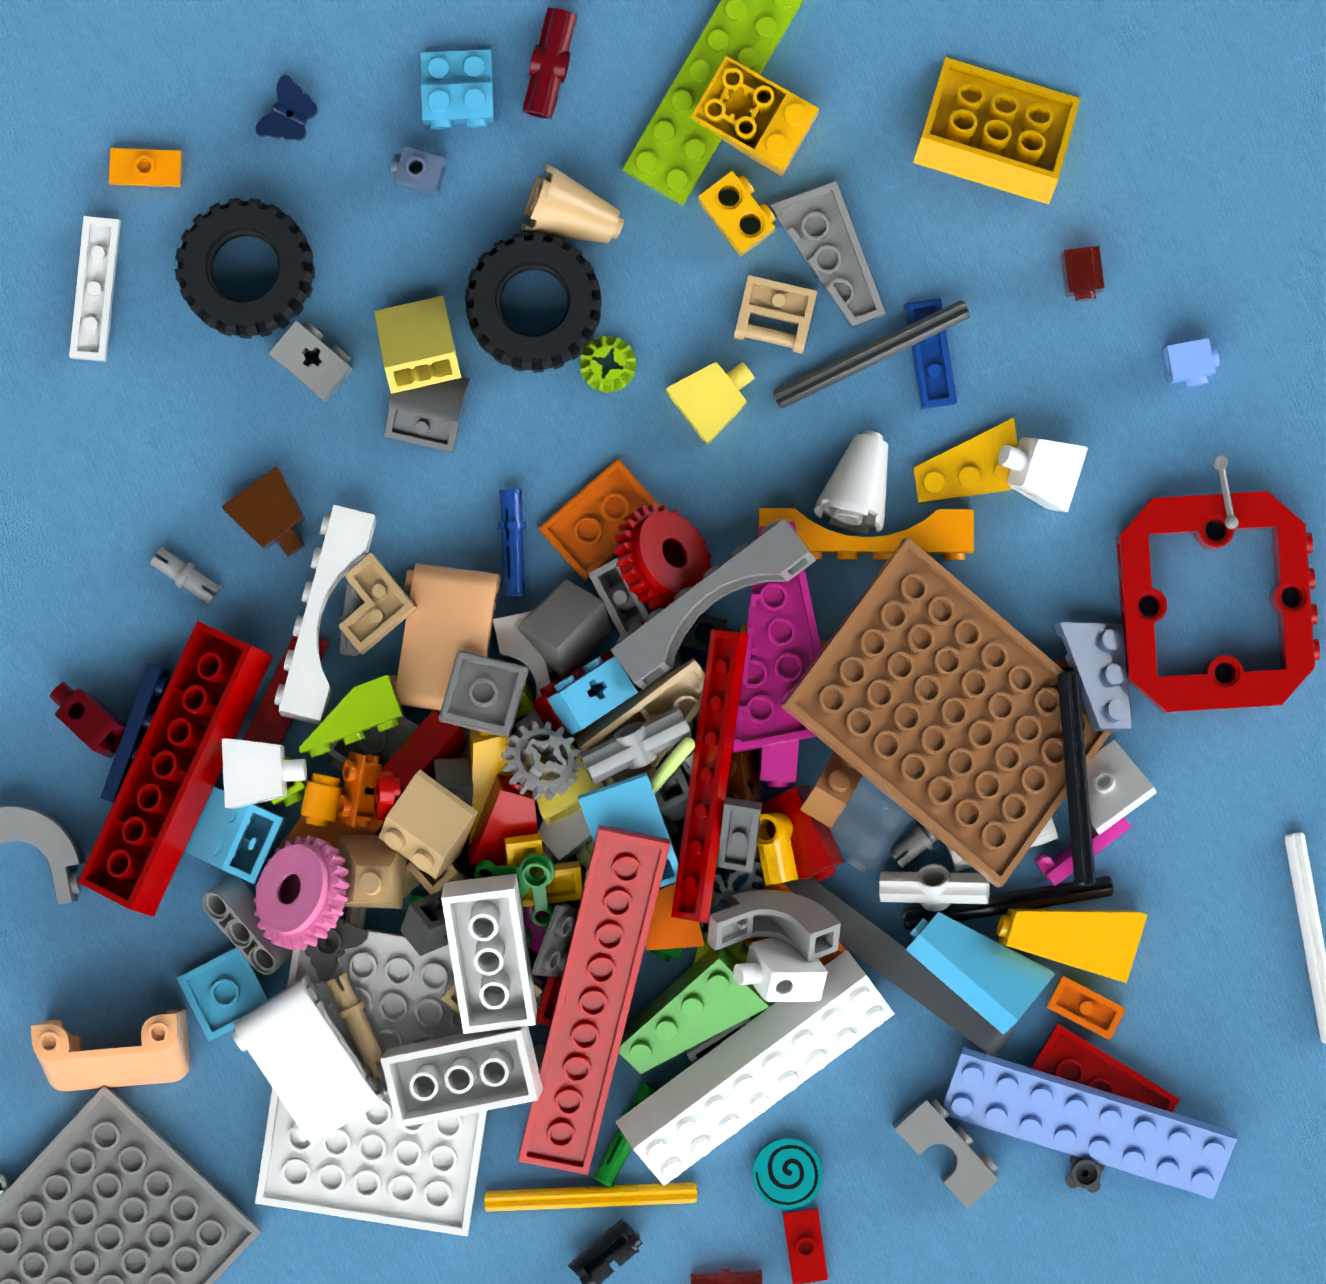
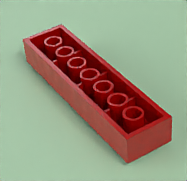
[77,621,274,917]

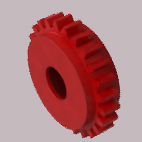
[614,503,712,610]

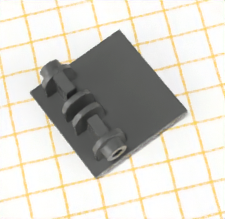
[531,902,578,977]

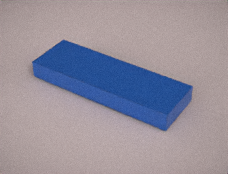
[905,298,957,410]

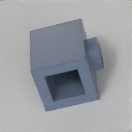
[390,146,447,197]

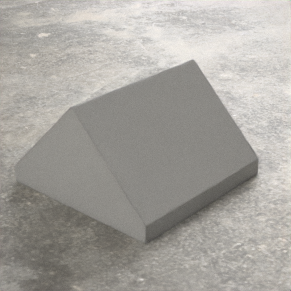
[517,579,612,680]

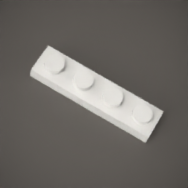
[69,216,121,362]

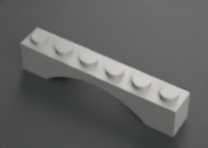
[610,519,816,691]

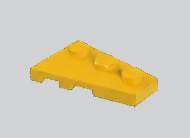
[913,417,1018,504]

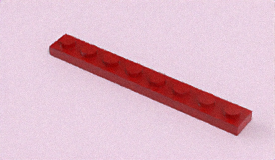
[671,629,749,923]

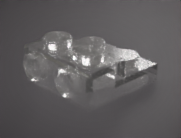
[829,776,912,873]

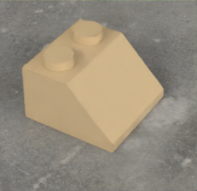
[378,770,478,879]

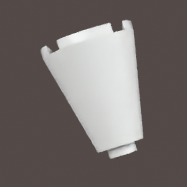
[814,430,888,534]

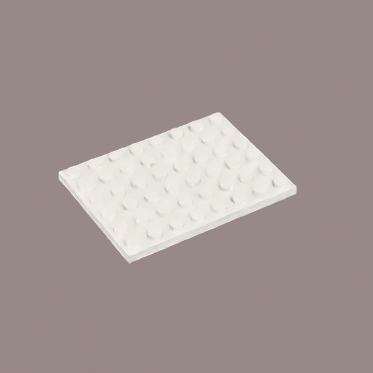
[255,929,487,1237]

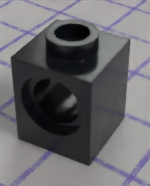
[680,614,733,653]

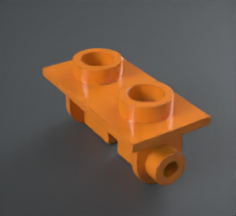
[337,751,382,827]

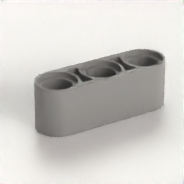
[202,876,293,975]

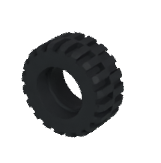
[175,198,315,339]
[465,232,602,373]

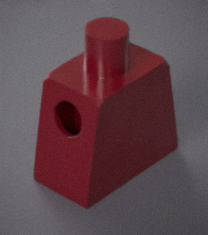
[50,682,126,759]

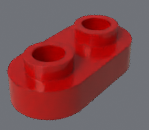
[373,770,401,820]

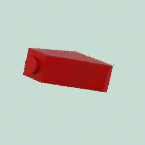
[380,710,467,794]
[468,774,538,866]
[762,785,845,882]

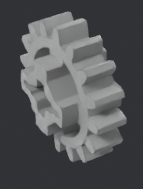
[502,721,582,800]

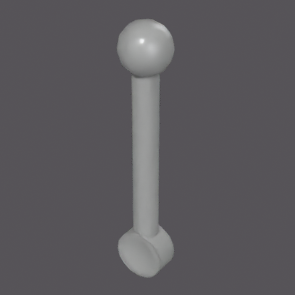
[1213,456,1239,529]

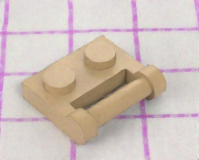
[734,275,817,354]

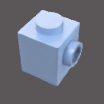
[1163,338,1219,387]

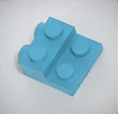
[420,49,495,130]

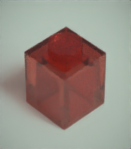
[1060,246,1105,301]

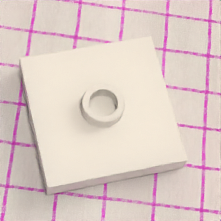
[1087,740,1157,835]

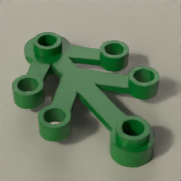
[474,853,555,947]

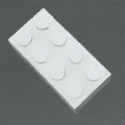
[441,874,537,1034]
[380,1026,543,1128]

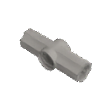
[580,707,692,784]

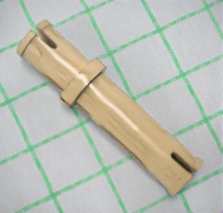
[325,972,384,1079]

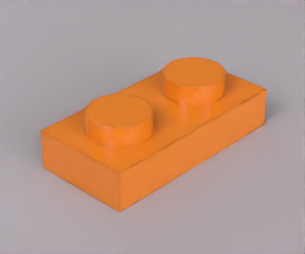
[1045,975,1126,1040]

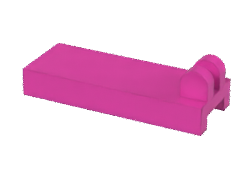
[1035,817,1131,886]

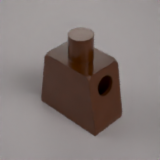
[221,467,305,557]

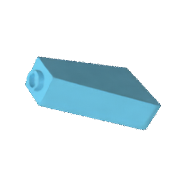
[905,912,1055,1035]

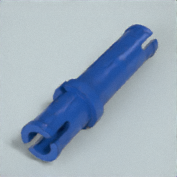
[498,489,526,597]

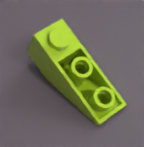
[299,675,404,758]

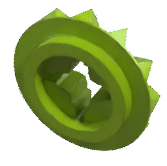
[580,336,636,393]

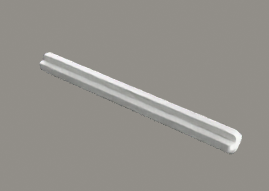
[1285,832,1326,1044]

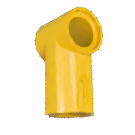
[757,813,798,886]

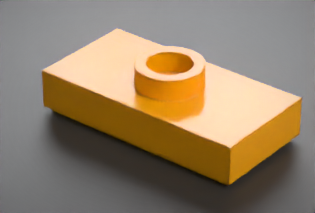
[109,148,183,188]

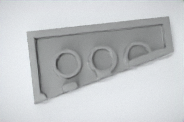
[769,181,886,327]

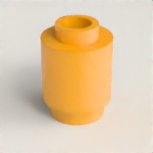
[300,773,342,827]

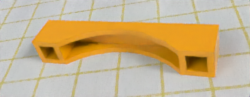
[758,508,974,561]

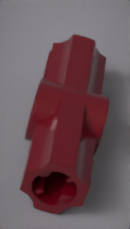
[522,8,577,120]

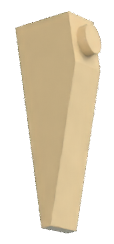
[571,658,705,785]

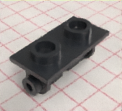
[568,1219,643,1284]

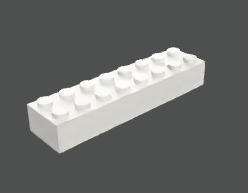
[615,950,894,1186]

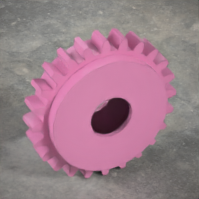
[253,835,350,951]

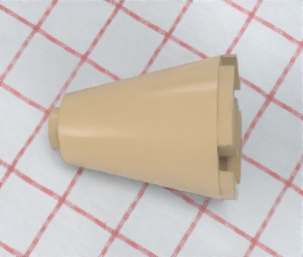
[521,164,624,244]

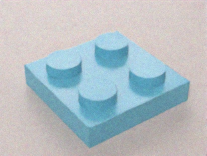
[177,948,269,1042]

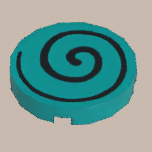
[752,1138,823,1210]

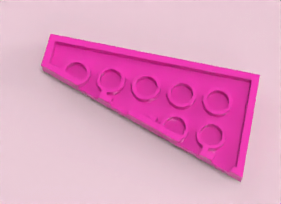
[732,521,822,753]

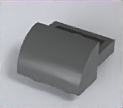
[384,376,470,453]

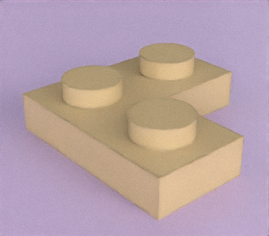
[338,553,417,655]

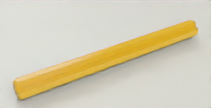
[484,1182,697,1211]

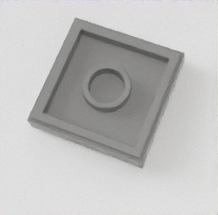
[439,650,529,738]

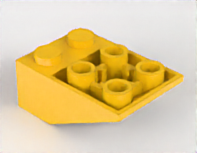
[690,56,819,177]

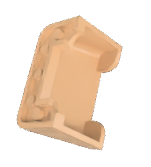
[391,563,501,711]
[31,1008,191,1091]

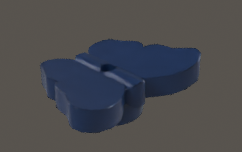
[256,75,318,141]

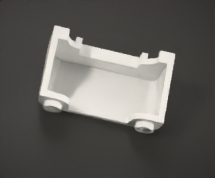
[232,974,387,1143]

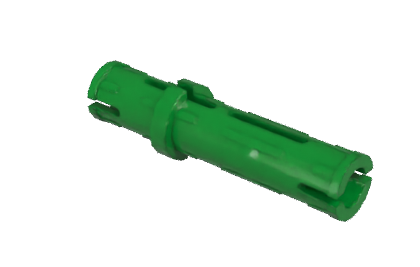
[592,1081,659,1187]

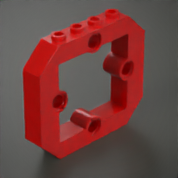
[1116,491,1320,713]

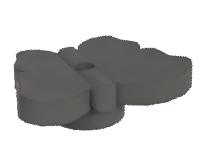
[305,917,369,981]

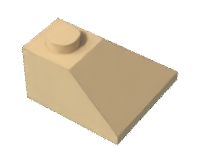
[337,834,406,909]

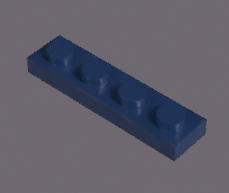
[100,663,171,803]

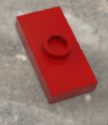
[782,1207,828,1284]

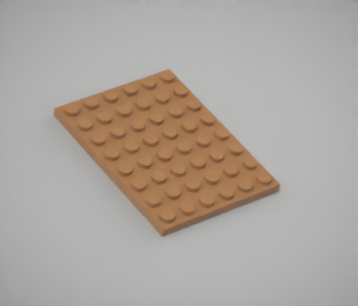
[780,537,1112,887]

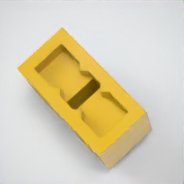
[698,171,776,257]

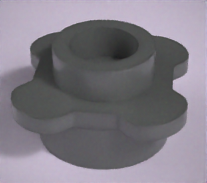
[1065,1155,1105,1193]

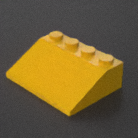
[913,57,1081,204]

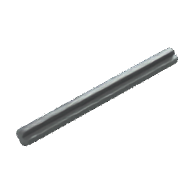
[773,300,970,408]

